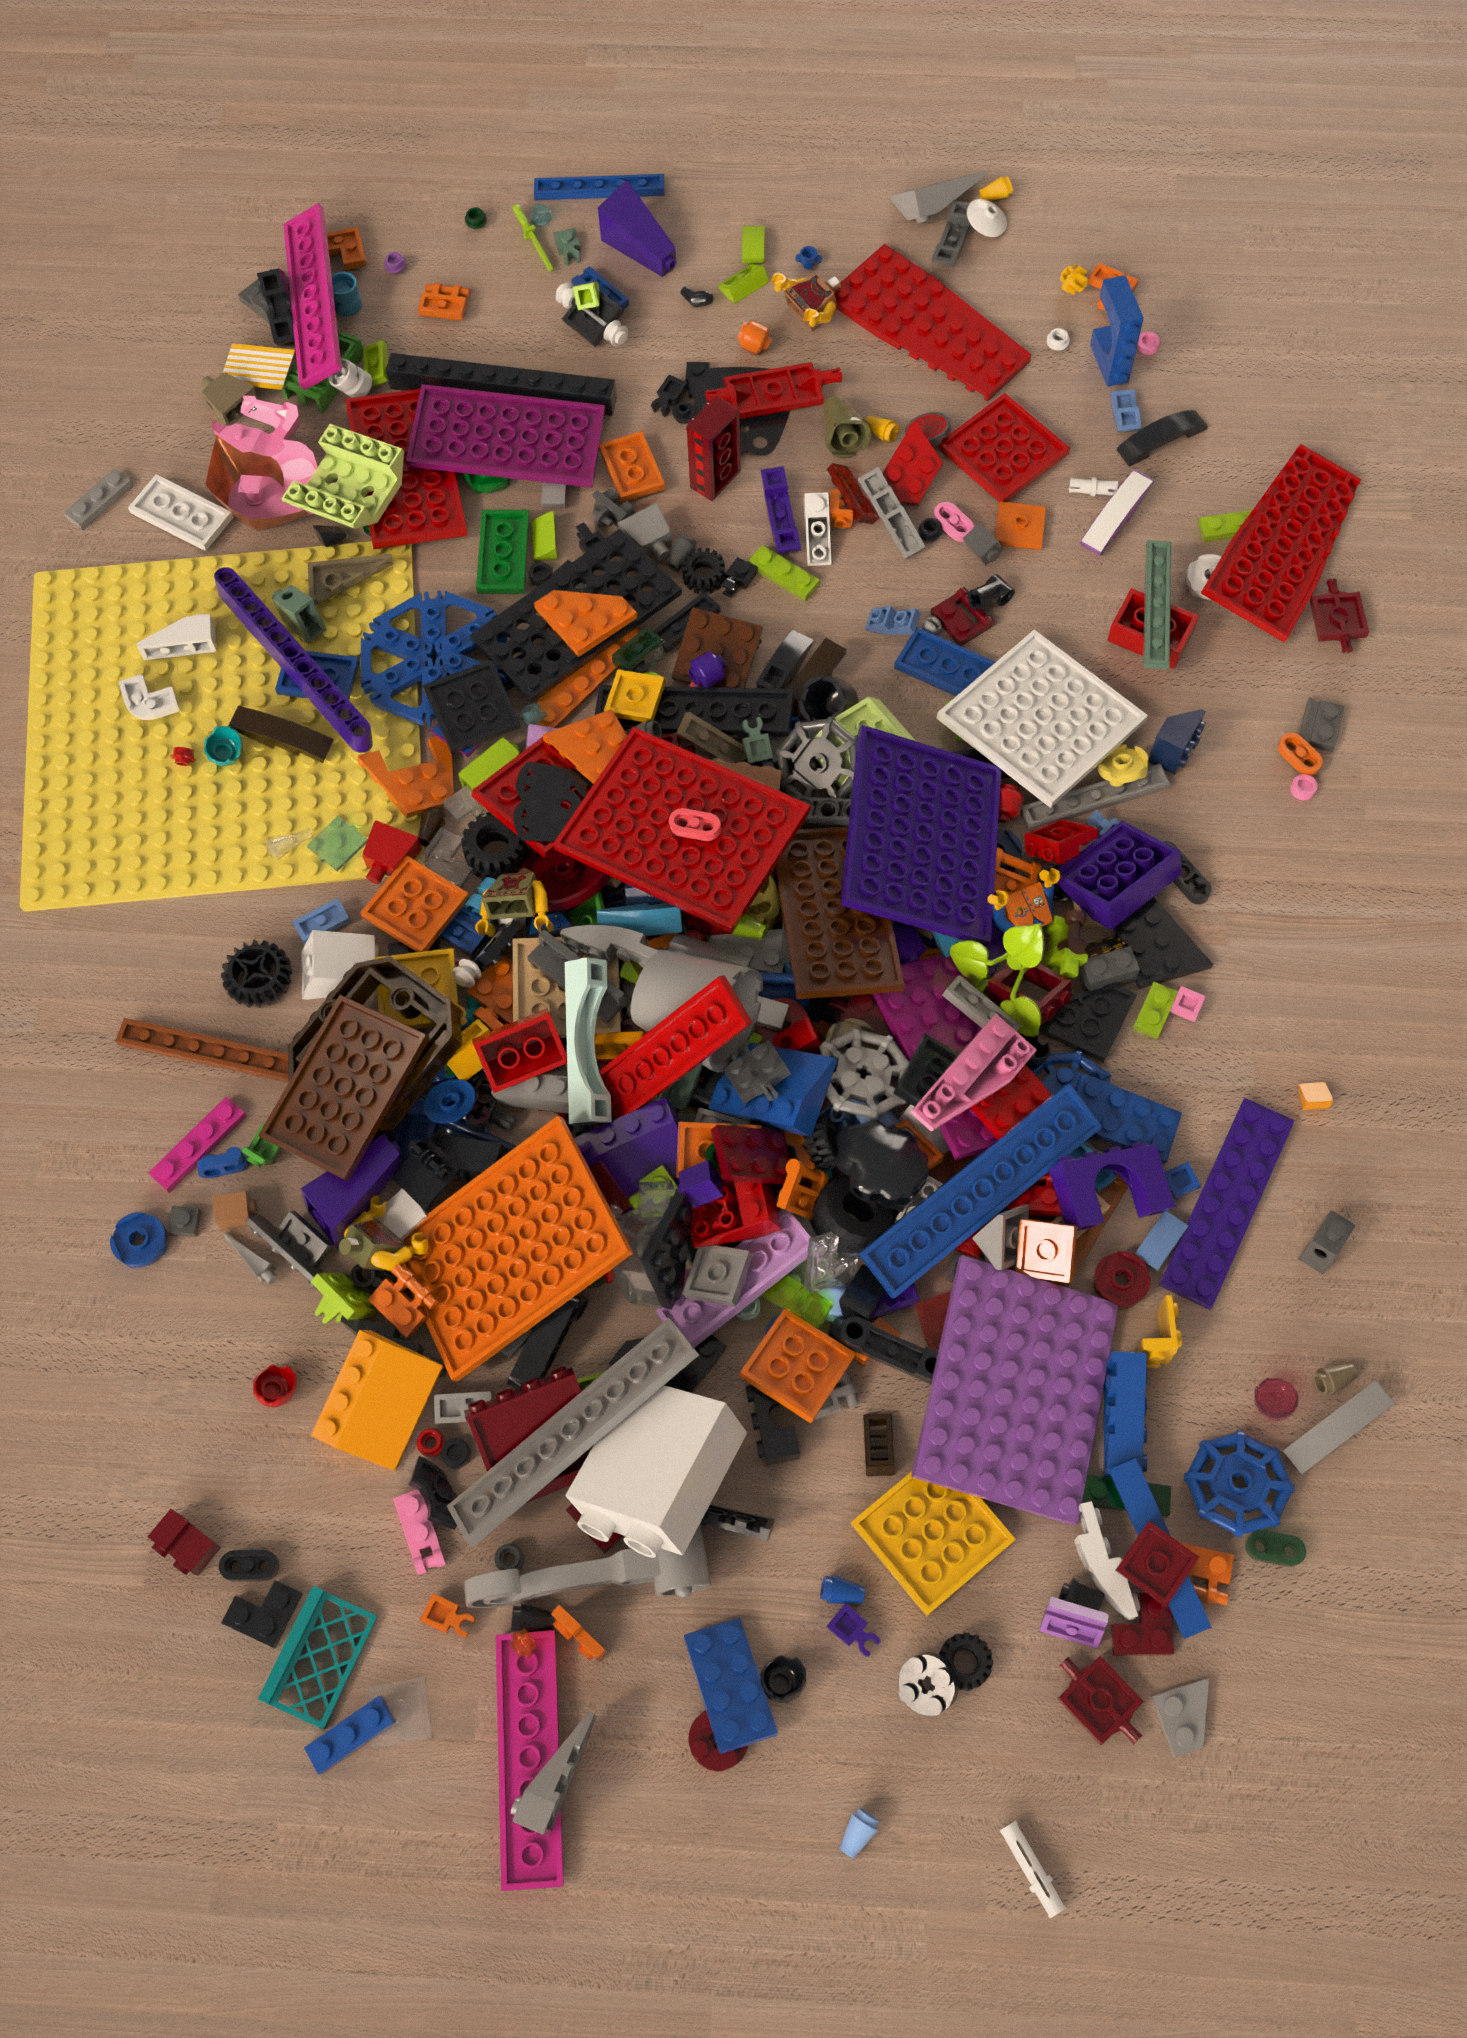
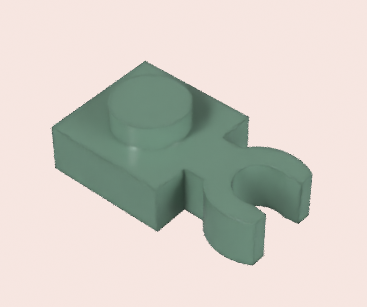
[553,228,580,266]
[742,717,773,764]

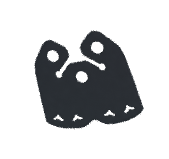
[514,762,594,841]

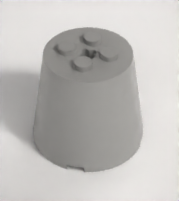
[631,950,763,1072]

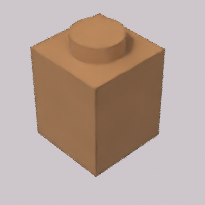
[213,1191,257,1230]

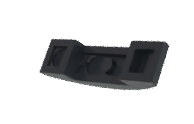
[1117,410,1208,467]

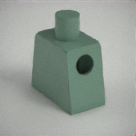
[272,585,327,644]

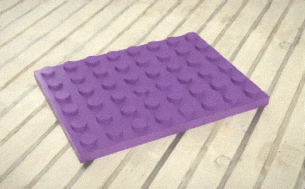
[911,1255,1119,1526]

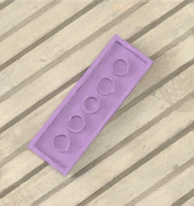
[656,1209,819,1348]

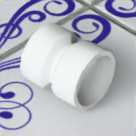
[328,358,372,398]

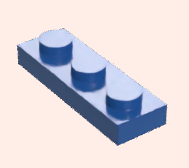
[304,1696,396,1774]

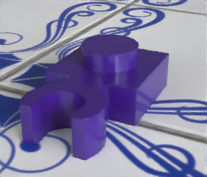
[826,1603,881,1657]

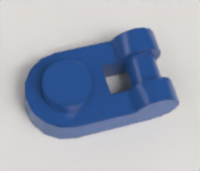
[197,1146,249,1178]

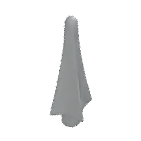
[223,1232,277,1284]

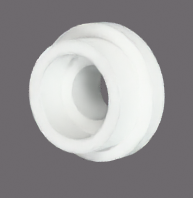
[1047,328,1070,351]

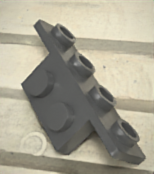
[245,1211,333,1290]

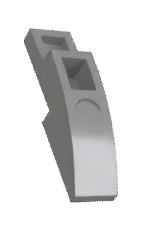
[560,925,659,968]

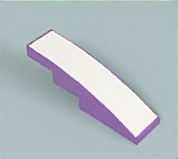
[1080,469,1154,556]

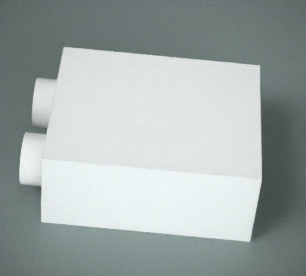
[565,1385,747,1558]

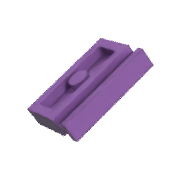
[1040,1597,1109,1649]

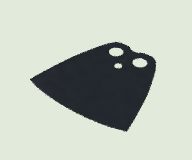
[687,367,790,455]

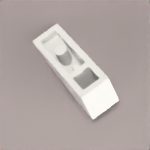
[137,614,217,660]

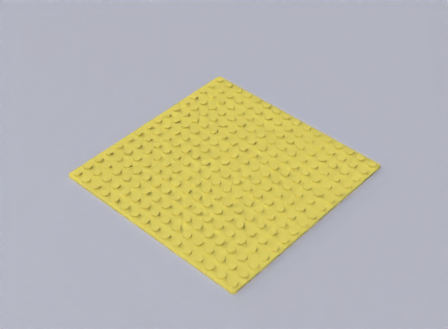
[20,541,426,911]

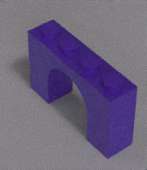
[1049,1142,1176,1231]

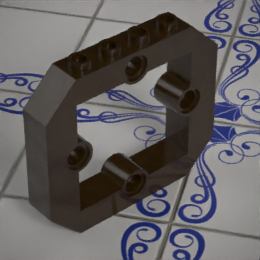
[288,956,462,1133]

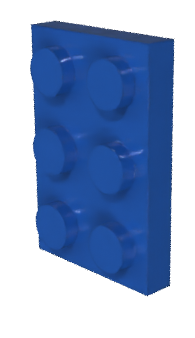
[275,651,360,700]

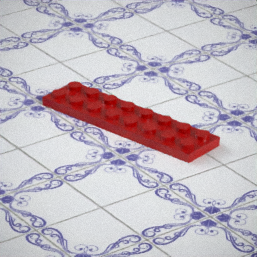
[598,975,753,1127]

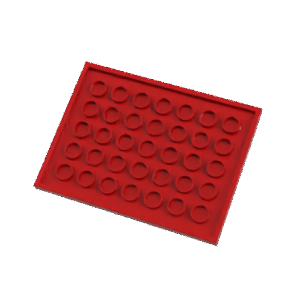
[553,727,811,934]

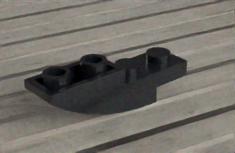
[756,630,814,689]

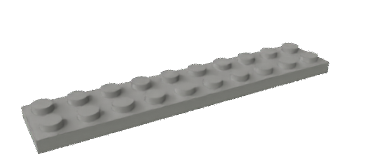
[447,1318,699,1548]

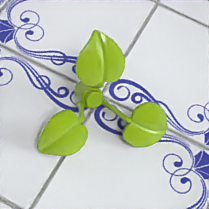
[949,923,1044,1037]

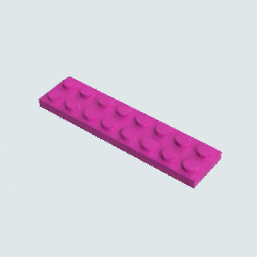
[496,1630,564,1891]

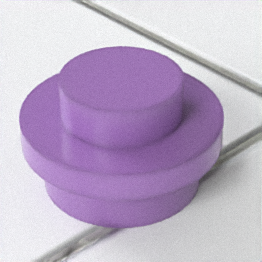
[384,252,407,274]

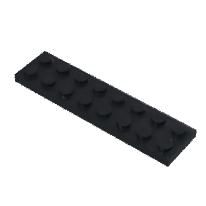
[595,685,794,737]

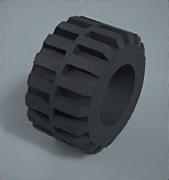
[461,812,528,880]

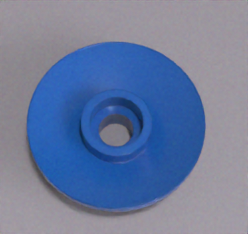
[423,1079,476,1124]

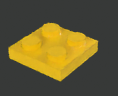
[604,670,666,722]

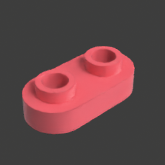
[669,808,721,841]

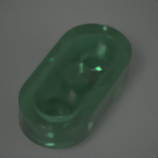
[1245,1530,1306,1567]

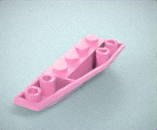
[910,1014,1037,1131]

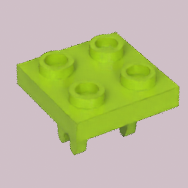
[311,1272,379,1324]

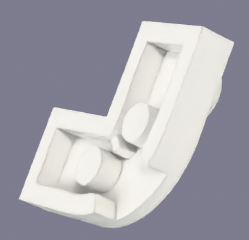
[118,674,180,720]

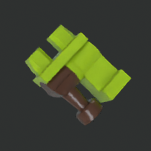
[1042,910,1088,979]

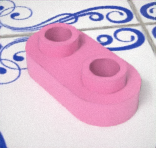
[934,502,974,542]

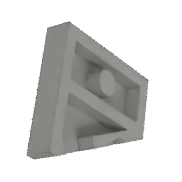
[1151,1679,1209,1758]

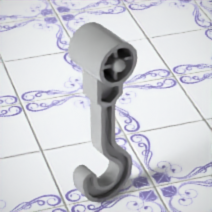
[463,1523,711,1608]

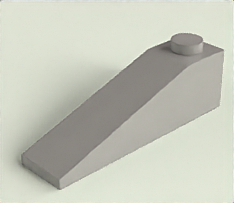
[890,171,986,223]
[511,1712,597,1837]

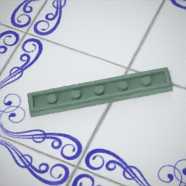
[1143,540,1172,670]

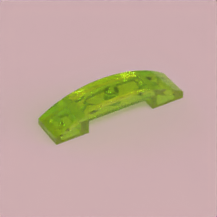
[760,1275,833,1329]

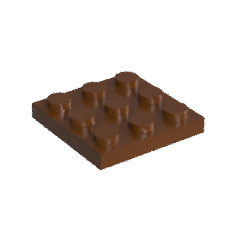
[672,607,763,688]

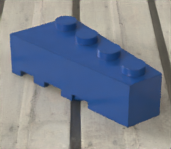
[1103,1351,1147,1478]

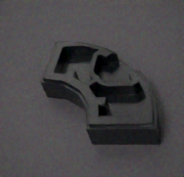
[409,1456,457,1530]

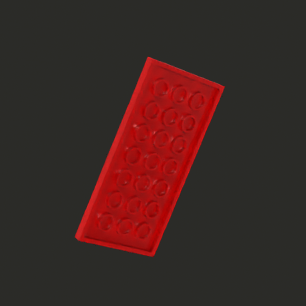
[345,389,468,549]

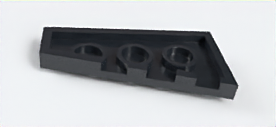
[700,1504,775,1541]

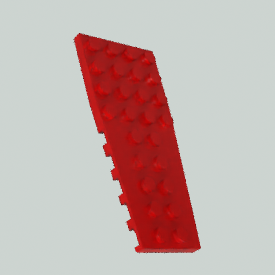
[834,244,1031,401]
[1201,444,1361,642]

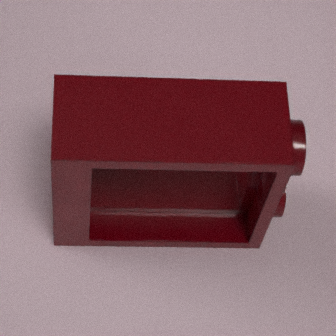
[987,964,1072,1027]

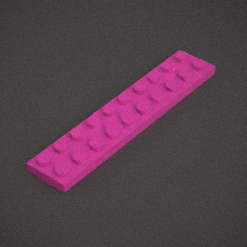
[283,203,342,390]

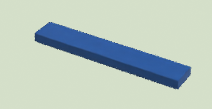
[534,174,665,200]
[1108,1458,1212,1639]

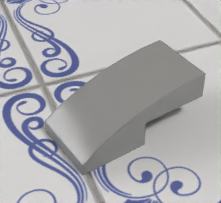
[541,482,568,508]

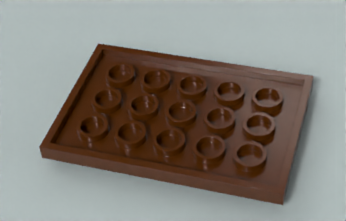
[258,995,430,1182]

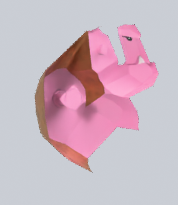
[205,396,317,531]

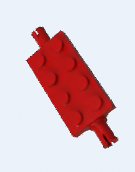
[706,362,842,419]

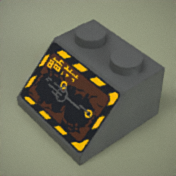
[1078,935,1140,992]

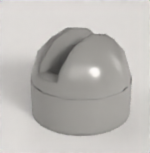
[922,616,942,636]

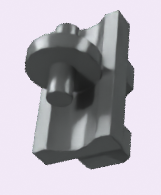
[592,488,635,528]

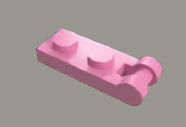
[393,1490,446,1575]

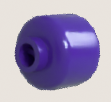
[688,651,727,688]

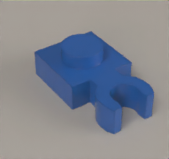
[1165,1161,1201,1199]

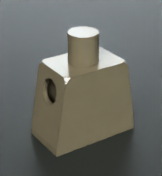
[201,373,258,426]

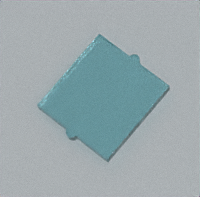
[307,816,368,872]

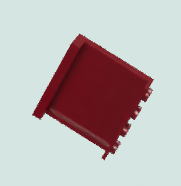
[464,1367,593,1504]

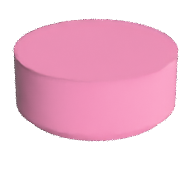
[1137,332,1160,355]
[1290,774,1318,800]

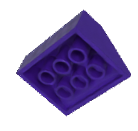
[1057,821,1182,930]
[574,1097,680,1217]

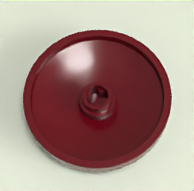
[518,850,611,911]

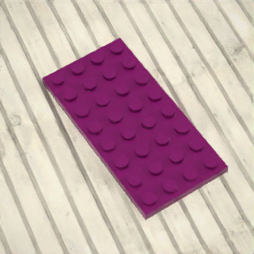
[406,384,605,488]
[873,956,997,1160]

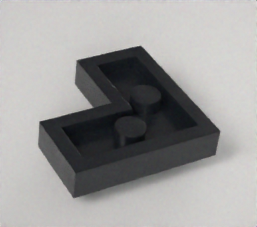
[221,1580,303,1649]

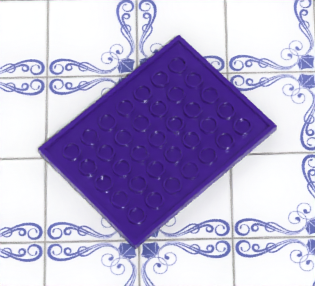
[841,725,1001,947]

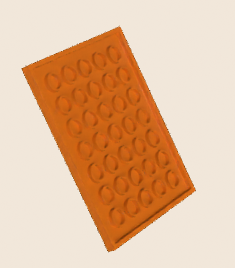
[402,1116,633,1382]

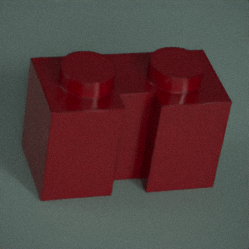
[147,1508,221,1576]

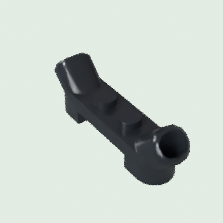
[829,1316,938,1386]

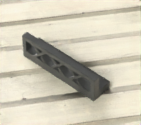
[527,930,625,1024]

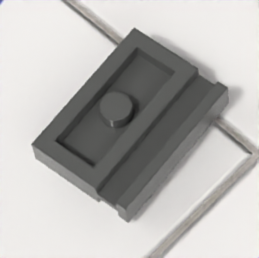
[1299,697,1345,752]

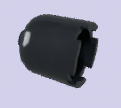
[799,675,859,721]

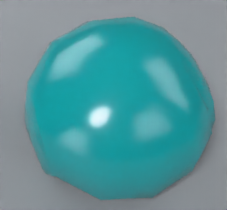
[204,726,243,766]

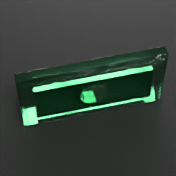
[612,626,664,671]

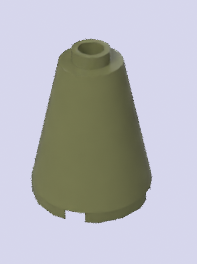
[823,395,872,458]

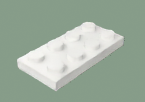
[128,474,234,551]

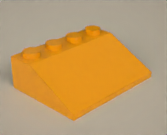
[311,1330,444,1471]

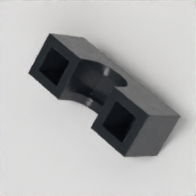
[257,268,295,346]
[745,1384,800,1466]

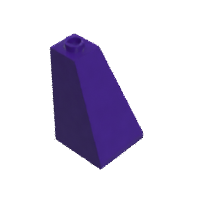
[598,181,677,277]
[301,1134,402,1250]

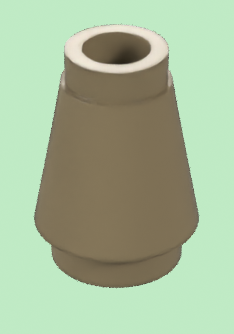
[1313,1362,1358,1395]

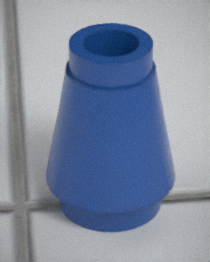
[820,1574,865,1604]

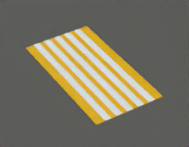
[223,343,295,390]

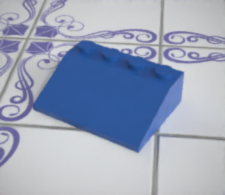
[709,1042,838,1137]

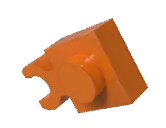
[419,1593,476,1638]

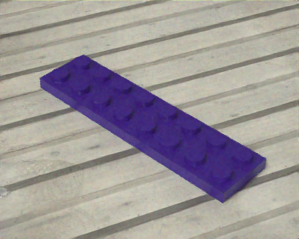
[1159,1098,1295,1310]

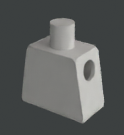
[618,503,672,562]

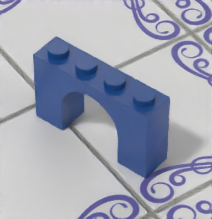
[1090,275,1144,387]

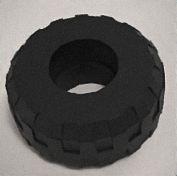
[811,1176,895,1258]

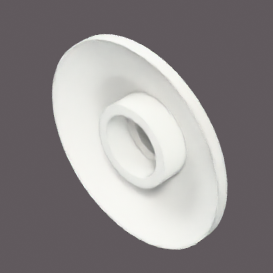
[967,199,1007,237]

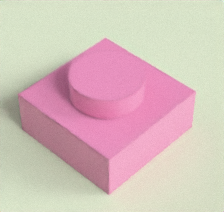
[1170,986,1206,1022]

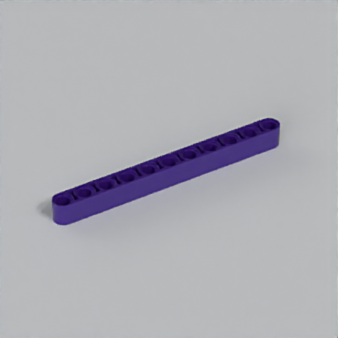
[214,567,373,753]

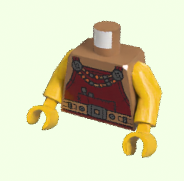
[771,273,841,331]

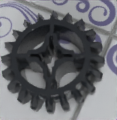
[221,940,293,1008]

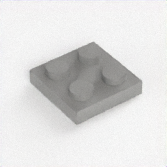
[682,1245,753,1307]

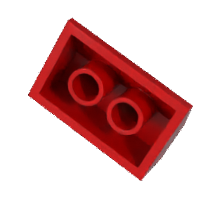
[472,1008,567,1093]

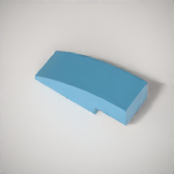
[596,903,682,936]

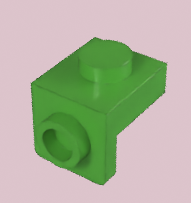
[241,1123,281,1167]

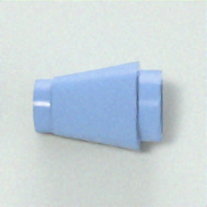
[839,1808,880,1859]

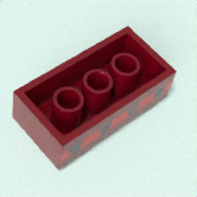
[686,396,741,501]

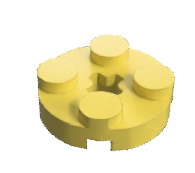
[1097,744,1148,787]

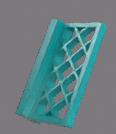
[257,1586,378,1730]

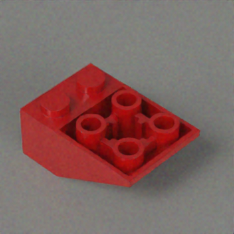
[690,1181,782,1248]

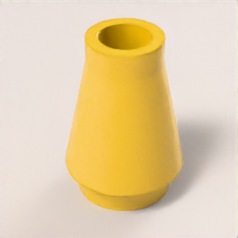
[979,176,1013,201]
[865,415,900,443]

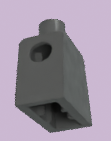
[1298,1211,1355,1274]

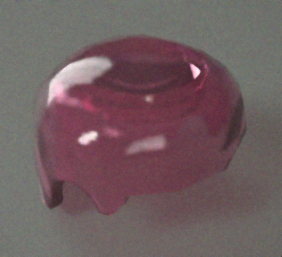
[1254,1378,1299,1421]

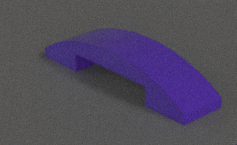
[761,466,801,554]

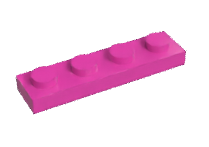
[148,1097,247,1193]

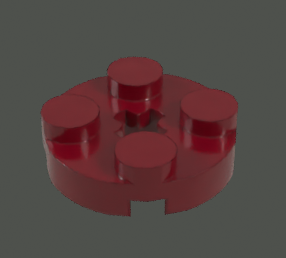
[1094,1251,1151,1308]
[688,1710,748,1772]

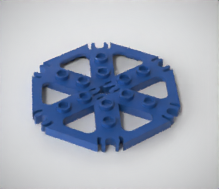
[361,590,508,727]

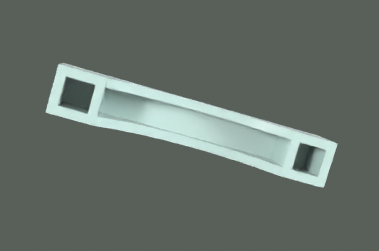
[565,957,612,1125]

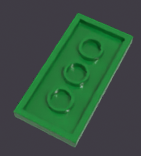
[476,510,530,594]

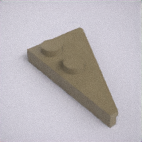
[308,554,393,606]

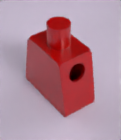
[362,820,422,885]
[772,1017,825,1055]

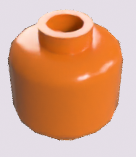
[737,320,772,355]

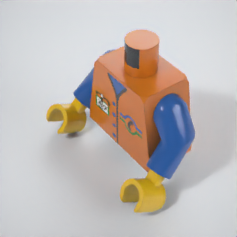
[987,868,1060,944]

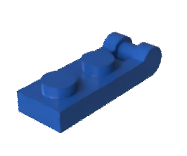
[571,267,629,310]

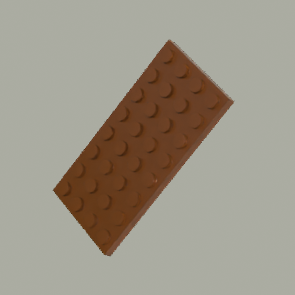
[775,826,905,999]

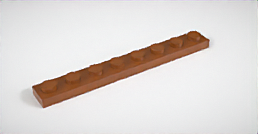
[115,1018,289,1083]

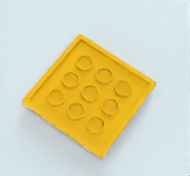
[851,1471,1016,1617]

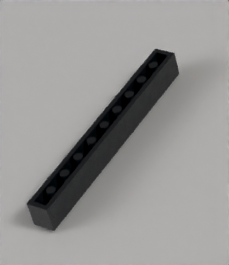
[386,353,617,416]

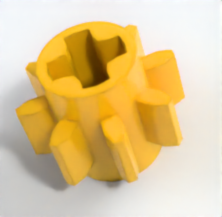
[1060,264,1088,295]

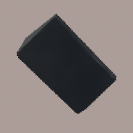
[839,1264,886,1321]

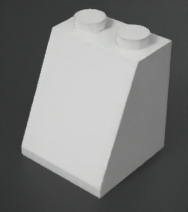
[301,930,379,1000]

